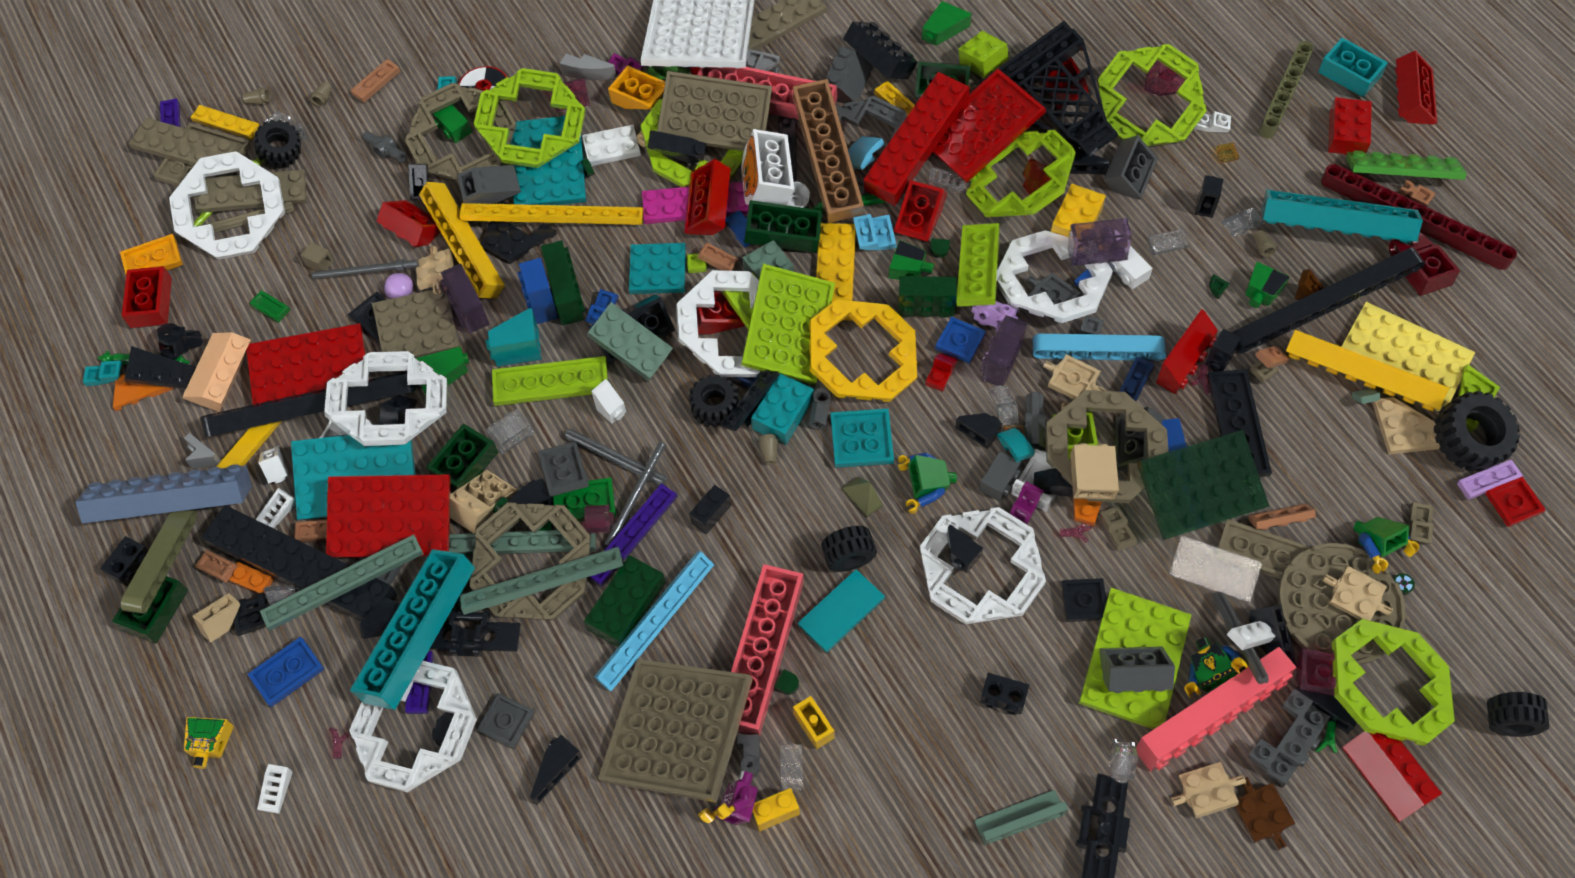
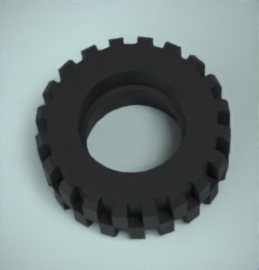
[1434,391,1520,472]

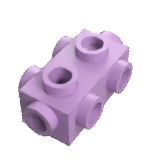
[971,302,1020,332]

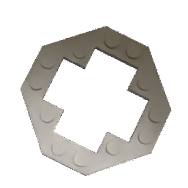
[405,83,516,182]
[1045,390,1170,503]
[470,503,591,620]

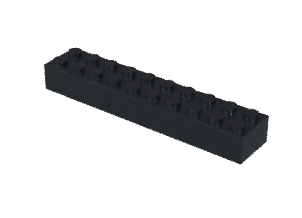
[201,505,398,622]

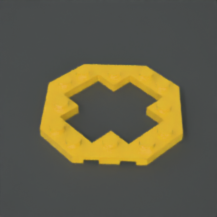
[809,299,917,402]

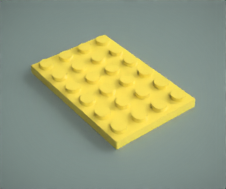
[1341,302,1475,411]

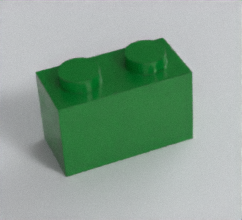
[432,105,472,143]

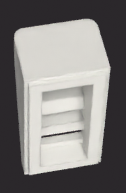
[255,488,296,528]
[257,764,293,814]

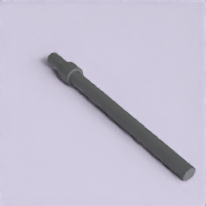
[312,259,419,279]
[603,441,666,547]

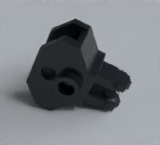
[157,323,203,359]

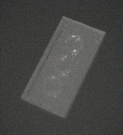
[1168,536,1263,602]

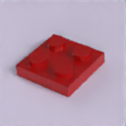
[1485,476,1546,527]

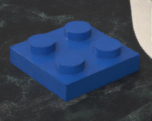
[935,316,986,364]

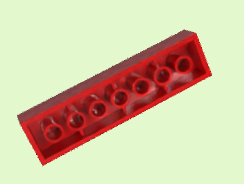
[864,72,969,206]

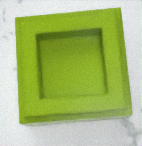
[687,254,707,273]

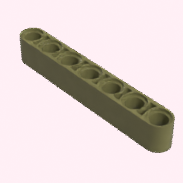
[1259,41,1314,139]
[121,509,197,614]

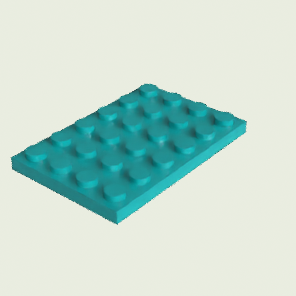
[511,116,587,205]
[291,435,415,520]

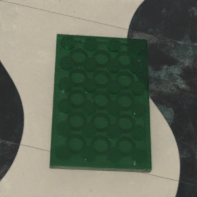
[1136,430,1270,540]

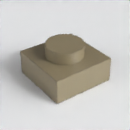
[1249,361,1279,383]

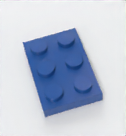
[247,636,325,707]

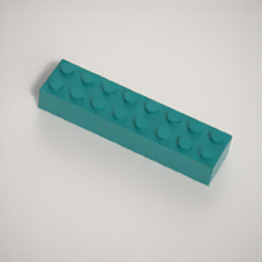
[1261,189,1423,243]
[350,549,475,710]

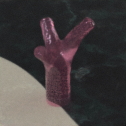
[1192,364,1210,394]
[1060,525,1092,543]
[329,727,349,759]

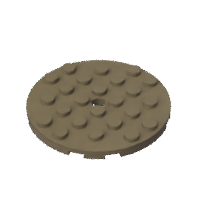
[1277,543,1406,665]

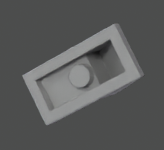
[184,433,221,468]

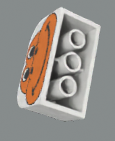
[741,129,794,205]

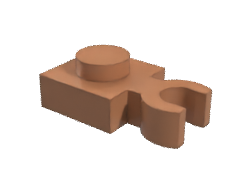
[1399,180,1436,207]

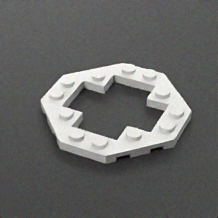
[169,151,285,260]
[997,230,1113,323]
[676,270,762,377]
[324,351,447,446]
[920,507,1046,624]
[349,661,477,792]

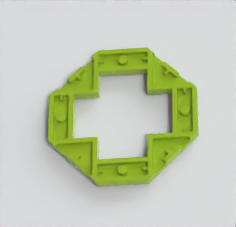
[1097,44,1207,147]
[474,68,586,168]
[641,98,744,187]
[966,130,1076,217]
[1332,619,1455,746]

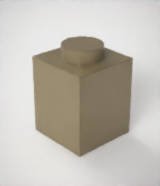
[300,242,334,271]

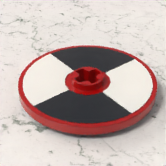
[459,66,507,91]

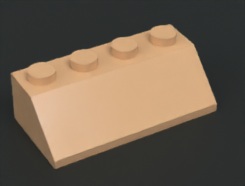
[182,332,251,412]

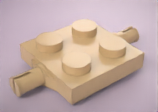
[416,246,454,294]
[1043,354,1106,399]
[1322,566,1393,621]
[1171,762,1246,818]

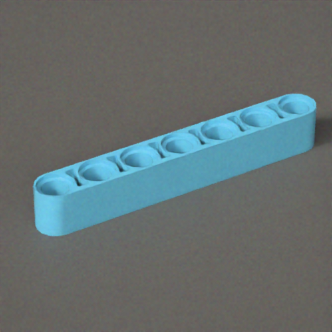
[1032,334,1166,361]

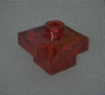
[1022,158,1051,195]

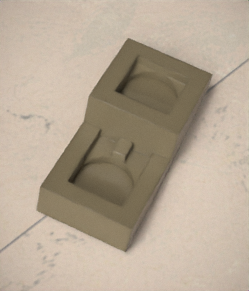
[1409,502,1434,544]
[1100,506,1137,551]

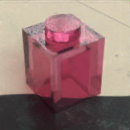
[584,505,614,533]

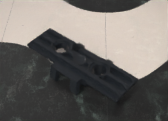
[430,610,521,657]
[1075,773,1130,878]

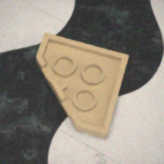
[1372,397,1440,454]

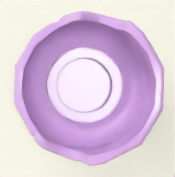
[384,273,413,299]

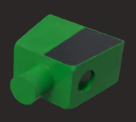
[889,240,935,280]
[1245,262,1290,308]

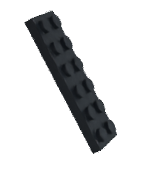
[1207,369,1272,479]

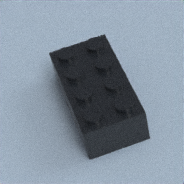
[843,21,918,80]

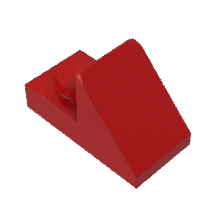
[925,353,958,392]

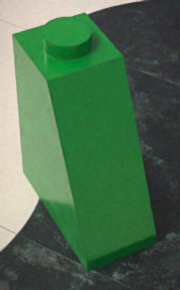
[922,1,972,46]
[416,346,470,395]

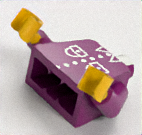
[698,771,758,825]

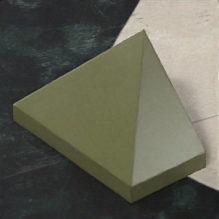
[842,477,883,517]

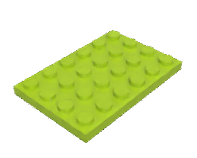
[741,263,835,385]
[1078,588,1192,730]

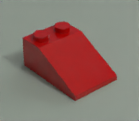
[893,180,947,242]
[696,291,745,334]

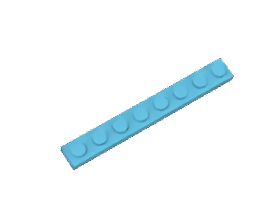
[594,551,714,691]

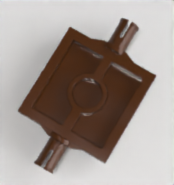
[1234,777,1295,850]

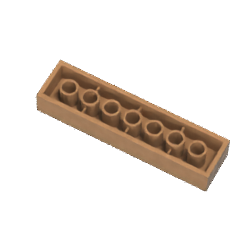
[793,79,864,223]

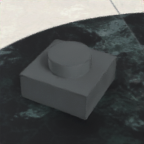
[1079,315,1104,335]

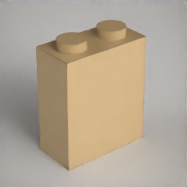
[1070,443,1119,499]

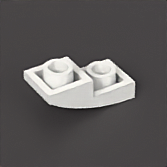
[1194,111,1231,132]

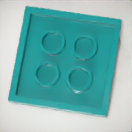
[629,243,686,294]
[831,408,894,468]

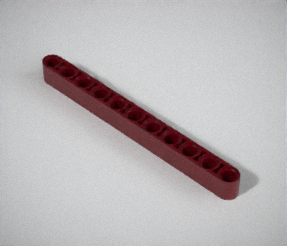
[1321,164,1517,270]

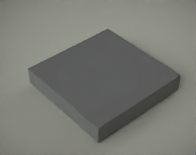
[476,693,535,749]

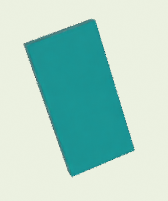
[797,569,885,653]

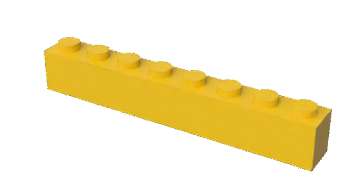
[419,182,505,298]
[1286,330,1449,412]

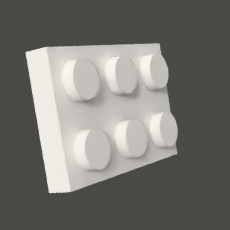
[582,125,641,166]

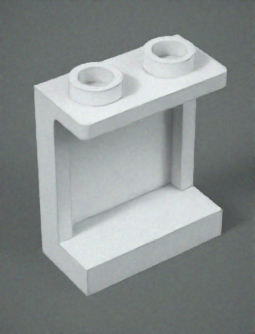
[1011,449,1057,512]

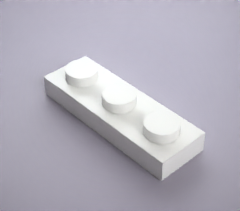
[1227,621,1275,650]

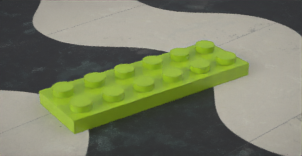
[956,223,1000,306]
[492,356,608,406]

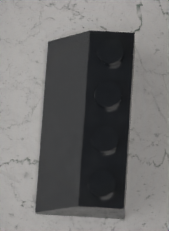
[589,294,676,364]

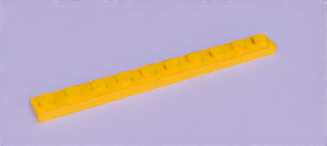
[460,203,643,225]

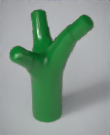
[1315,721,1338,753]

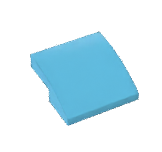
[848,136,885,170]
[853,214,897,250]

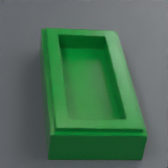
[249,290,290,323]

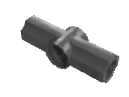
[809,378,832,430]
[1024,392,1046,450]

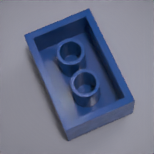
[517,258,559,324]

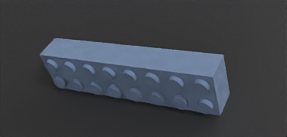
[75,464,252,523]

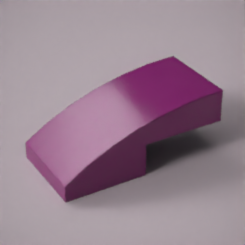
[608,53,644,75]
[1010,481,1044,525]

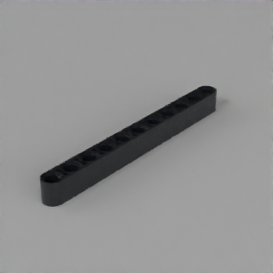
[1232,247,1425,354]
[200,371,416,437]

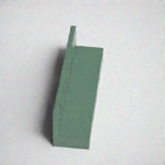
[975,790,1068,846]

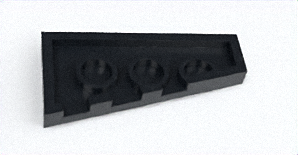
[125,346,196,389]

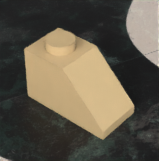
[193,593,240,643]

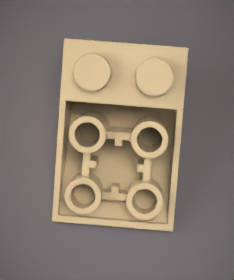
[450,470,517,533]

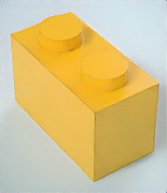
[793,696,835,750]
[752,788,800,832]

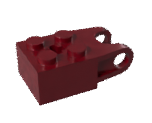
[1389,233,1460,296]

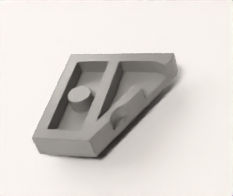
[746,49,780,71]

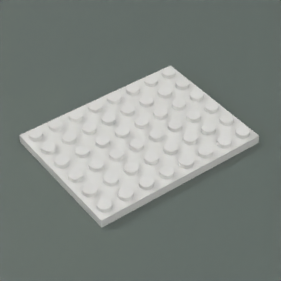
[641,0,755,68]

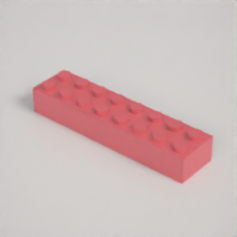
[697,67,838,120]
[731,564,804,737]
[1134,647,1296,772]

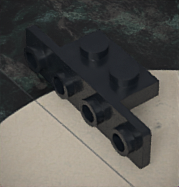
[722,370,779,431]

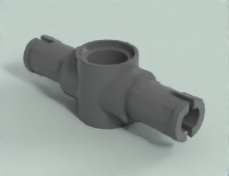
[362,131,407,163]

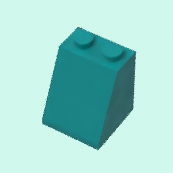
[486,308,542,367]

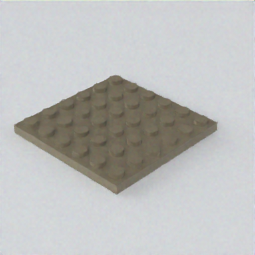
[598,659,753,803]

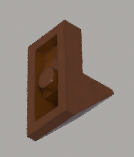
[1295,269,1324,300]

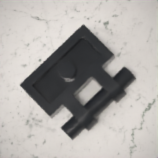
[234,591,275,636]

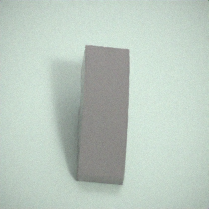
[560,54,616,80]

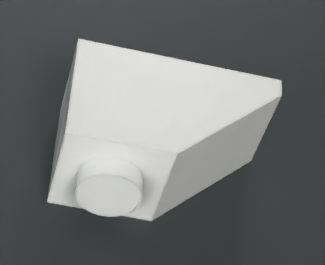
[591,379,626,424]
[259,446,288,483]

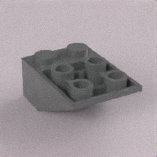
[457,165,521,204]

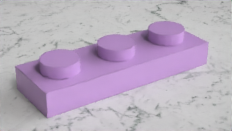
[1457,459,1523,500]

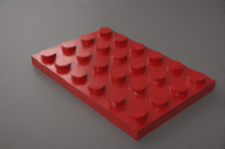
[932,69,1046,183]
[247,323,366,404]
[326,475,450,558]

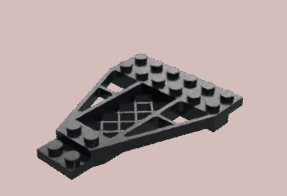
[978,21,1118,157]

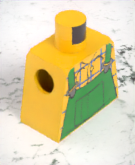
[184,717,234,769]

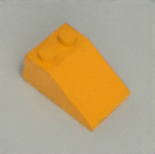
[608,65,665,110]

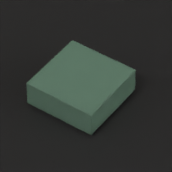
[1352,388,1380,404]

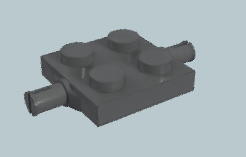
[1027,272,1081,319]

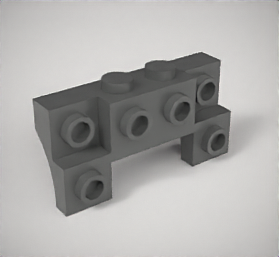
[1247,689,1330,788]

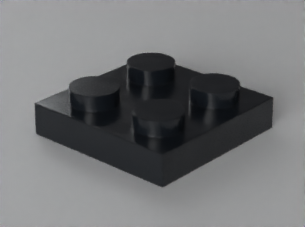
[1061,578,1107,622]

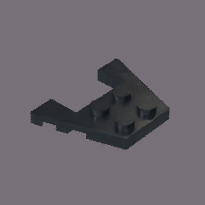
[480,200,557,264]

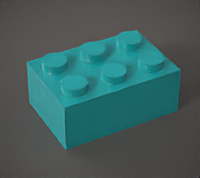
[1318,37,1388,98]
[751,374,814,445]

